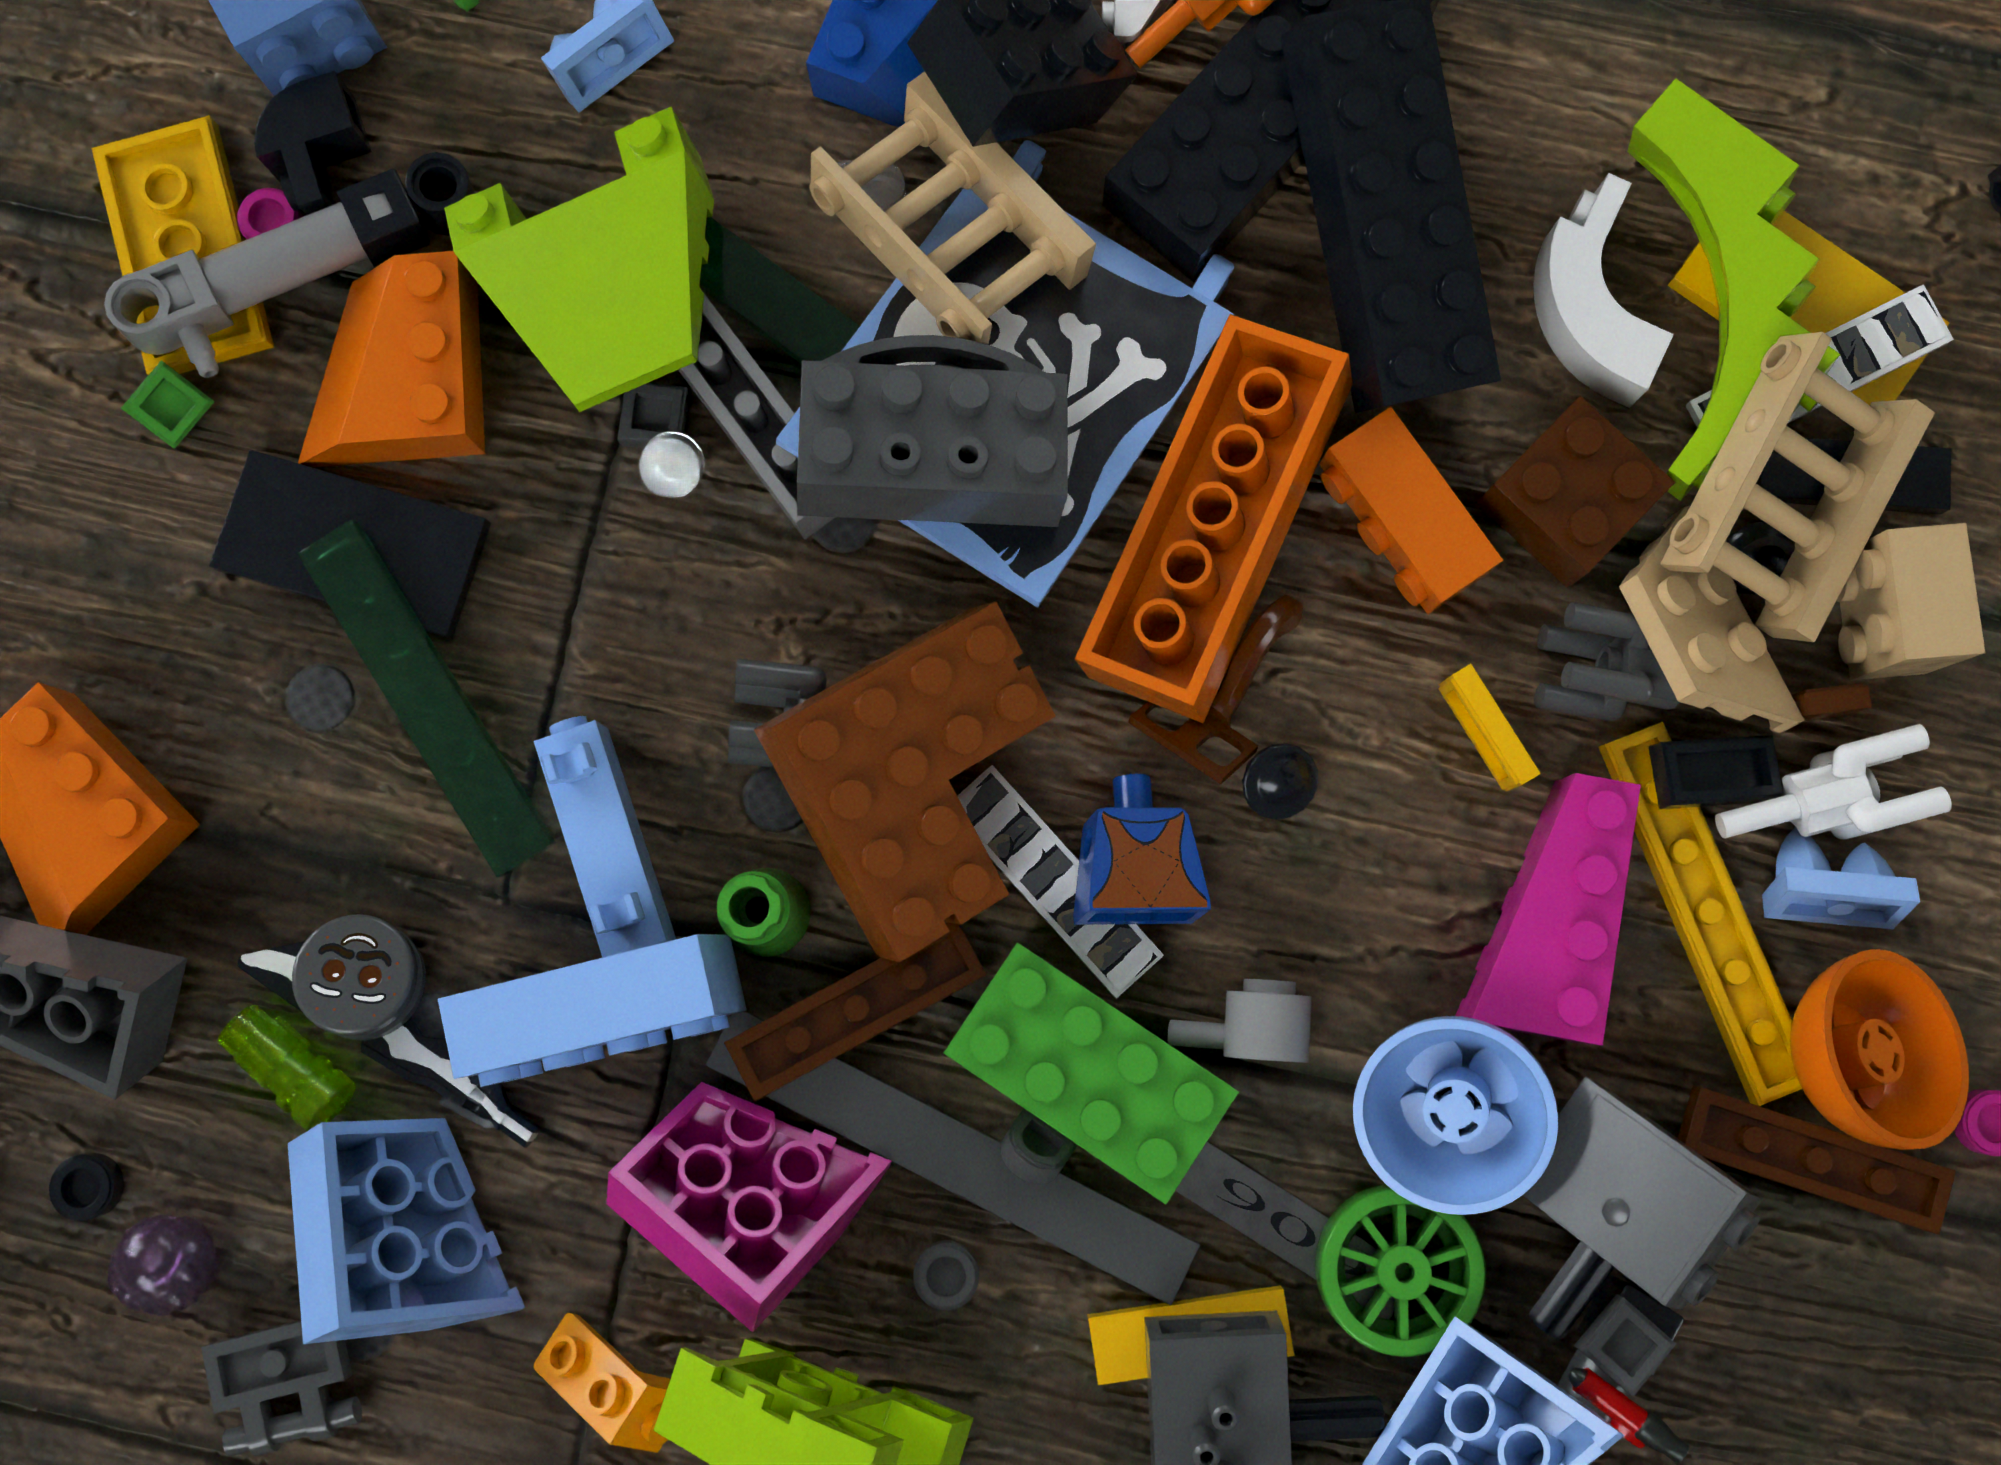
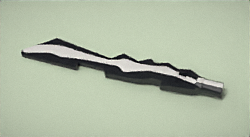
[237,941,541,1148]

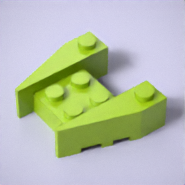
[653,1338,974,1465]

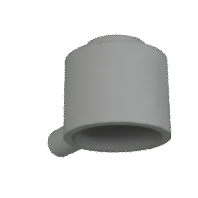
[1168,979,1312,1063]

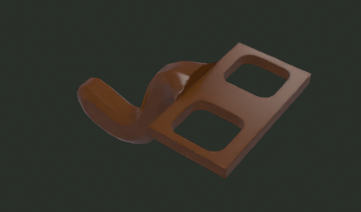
[1128,595,1303,784]

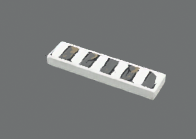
[1685,284,1954,427]
[957,765,1164,999]

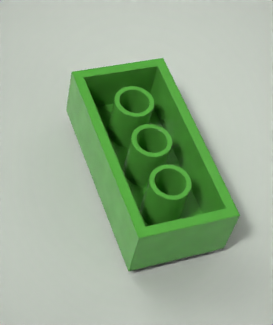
[944,942,1239,1205]

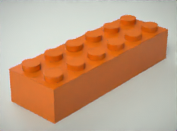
[1075,314,1353,723]

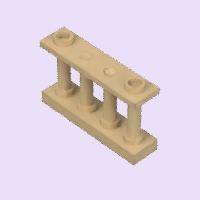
[809,71,1096,344]
[1660,332,1935,642]

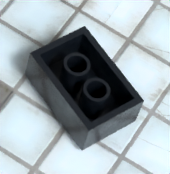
[907,0,1138,147]

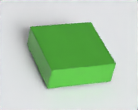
[121,360,215,449]

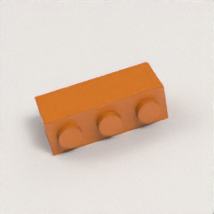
[1319,406,1503,615]

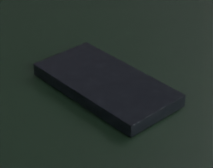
[209,450,491,640]

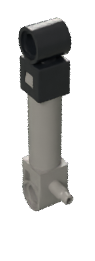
[104,152,475,378]

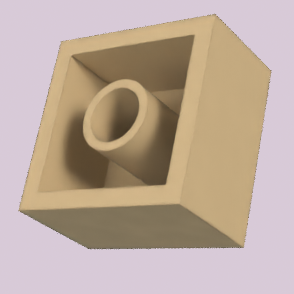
[1837,523,1986,680]

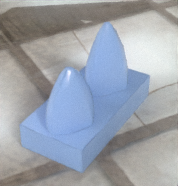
[541,0,674,113]
[1762,827,1920,929]

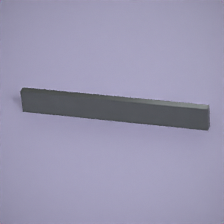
[705,1011,1200,1305]

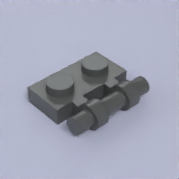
[201,1320,362,1456]

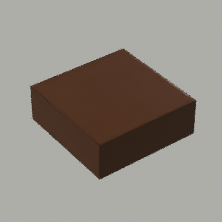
[1792,683,1872,721]

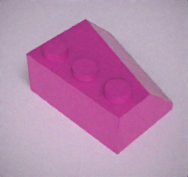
[606,1082,892,1333]

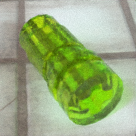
[218,1005,356,1132]

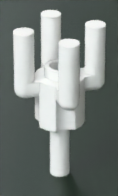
[1715,724,1952,840]

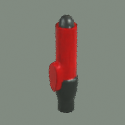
[1568,1367,1689,1463]

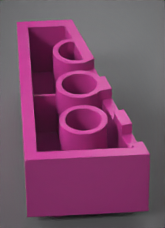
[1455,773,1641,1046]

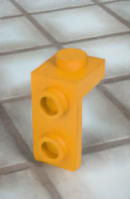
[534,1313,670,1453]

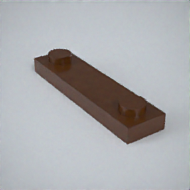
[724,922,986,1102]
[1678,1086,1956,1235]

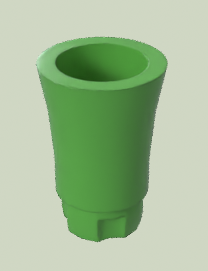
[717,868,811,957]

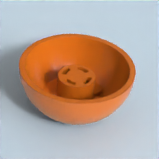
[1790,949,1969,1150]

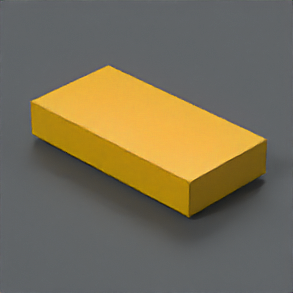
[1438,664,1541,792]

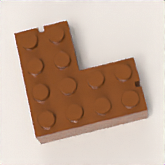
[754,602,1056,962]

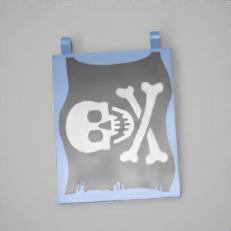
[776,140,1234,608]

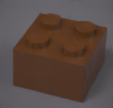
[1476,395,1676,588]

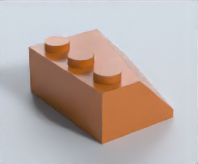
[298,251,485,468]
[0,682,200,935]

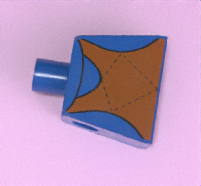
[1073,774,1211,925]

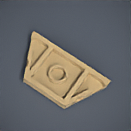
[1619,506,1805,733]

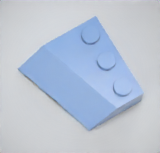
[1362,1317,1624,1465]

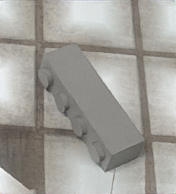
[678,294,835,539]

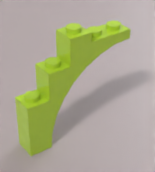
[1627,78,1840,501]

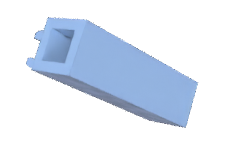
[534,716,676,958]

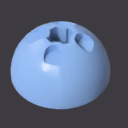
[1353,1016,1558,1215]

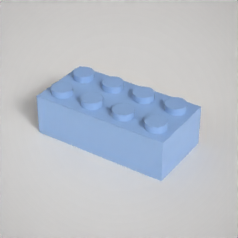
[438,934,747,1087]

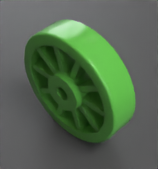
[1315,1184,1486,1357]

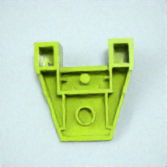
[444,106,714,412]

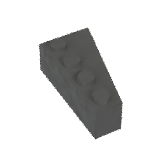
[0,916,187,1100]

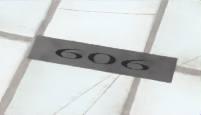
[1175,1142,1394,1320]

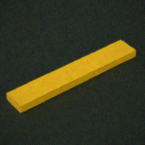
[1598,722,1802,1106]

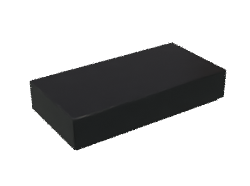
[1648,735,1784,810]

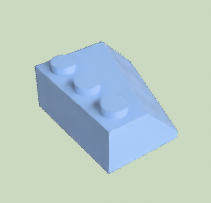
[288,1118,525,1344]

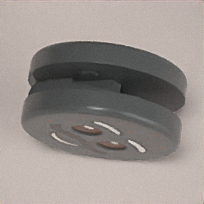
[292,914,426,1040]

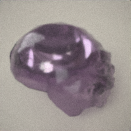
[108,1214,218,1316]

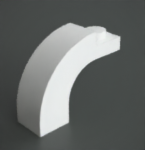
[1533,173,1674,408]

